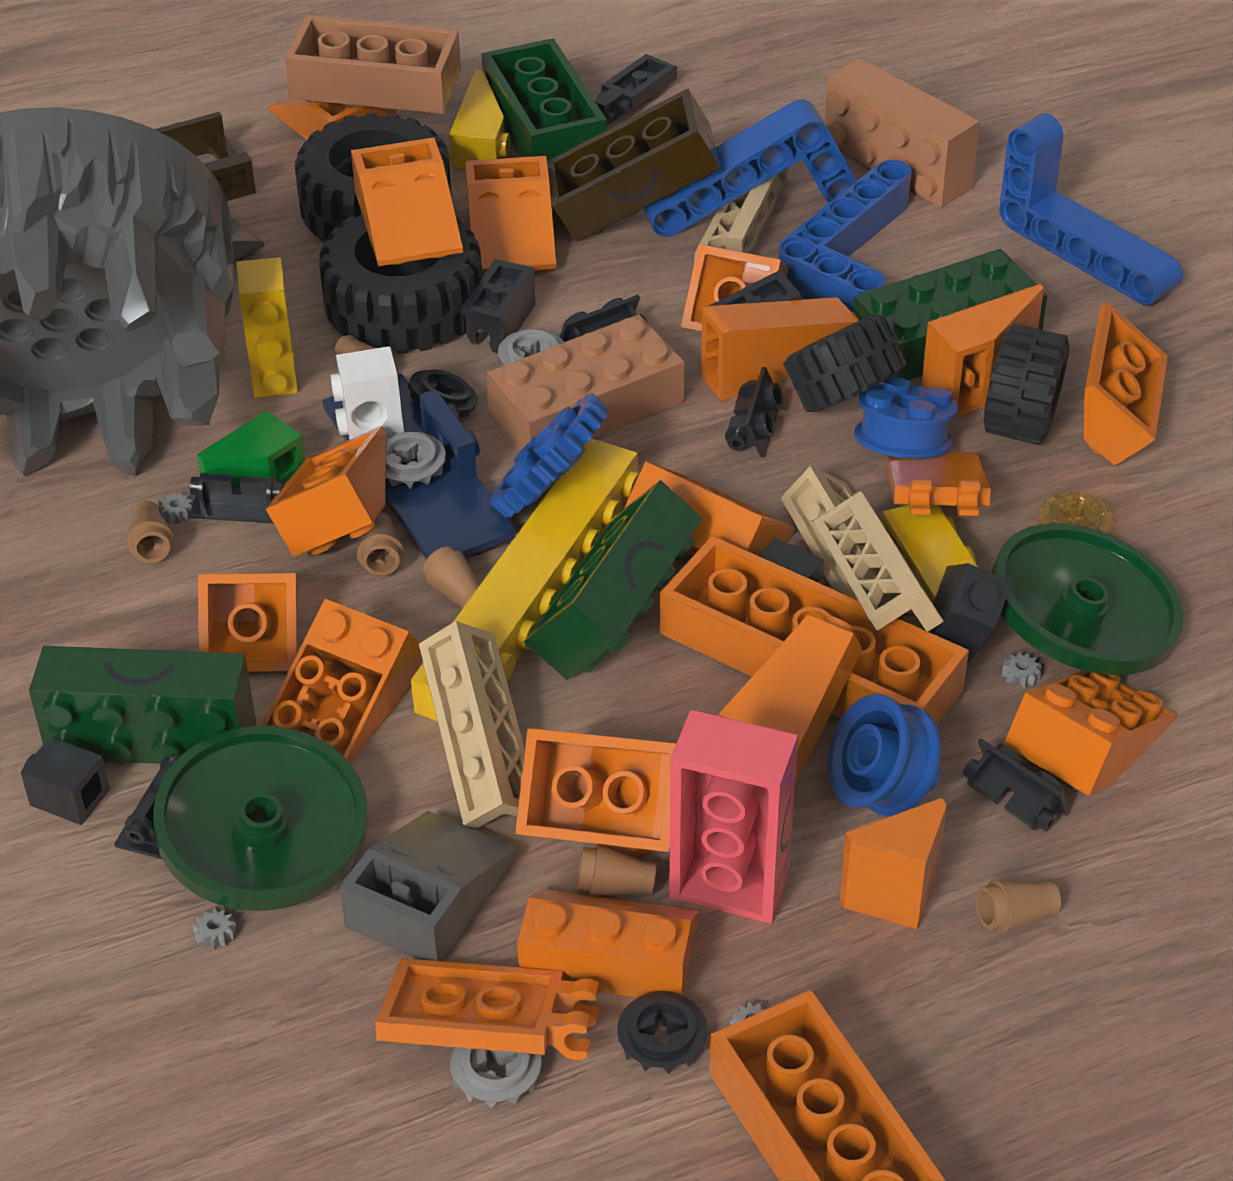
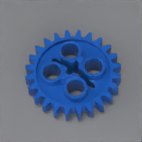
[489,393,609,518]

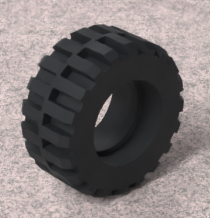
[295,113,452,242]
[319,212,482,353]

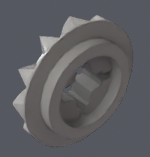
[498,329,564,366]
[386,432,446,489]
[450,1047,542,1109]

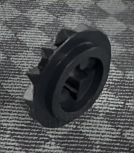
[407,370,478,417]
[617,992,708,1074]

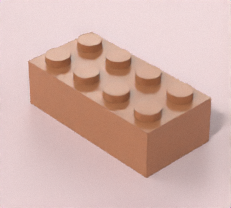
[285,15,461,114]
[825,57,980,208]
[486,314,684,450]

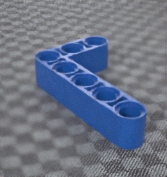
[642,99,857,237]
[999,113,1183,305]
[778,160,911,312]

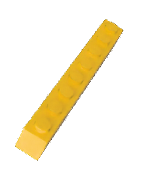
[411,438,640,721]

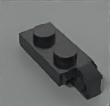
[594,54,677,125]

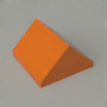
[839,798,947,930]

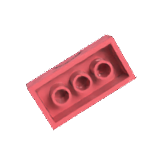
[669,710,798,924]

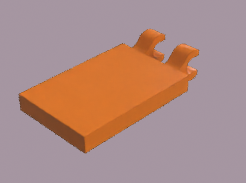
[885,452,991,517]
[375,958,600,1060]

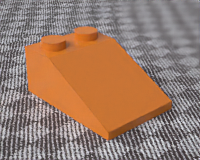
[266,426,386,557]
[515,728,676,852]

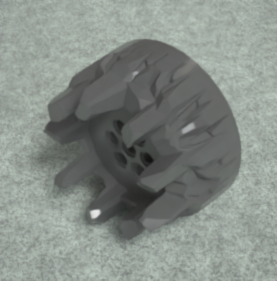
[0,107,235,477]

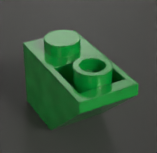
[196,411,305,486]

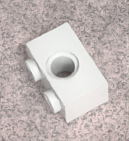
[330,346,404,440]

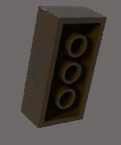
[547,88,720,241]

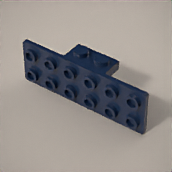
[323,374,516,560]

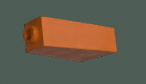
[701,297,859,402]
[718,615,862,787]

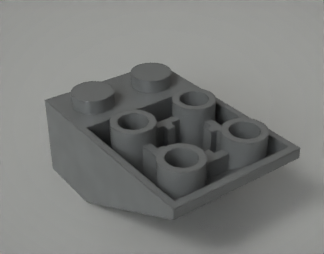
[339,811,519,961]

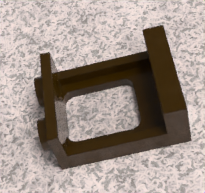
[155,112,256,201]

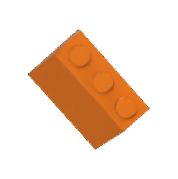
[1083,302,1168,466]
[624,461,797,556]
[517,889,699,998]

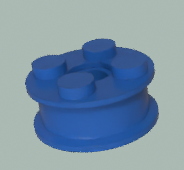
[854,377,958,459]
[827,694,941,817]

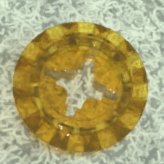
[1037,492,1114,535]

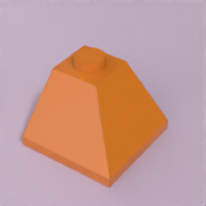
[681,244,789,332]
[198,573,298,672]

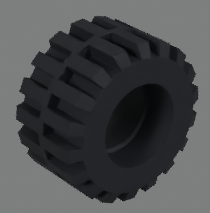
[783,315,907,412]
[983,323,1070,445]

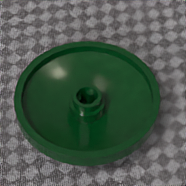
[991,523,1183,675]
[153,726,367,911]

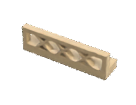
[694,168,788,263]
[781,466,914,615]
[813,491,944,632]
[419,621,525,829]

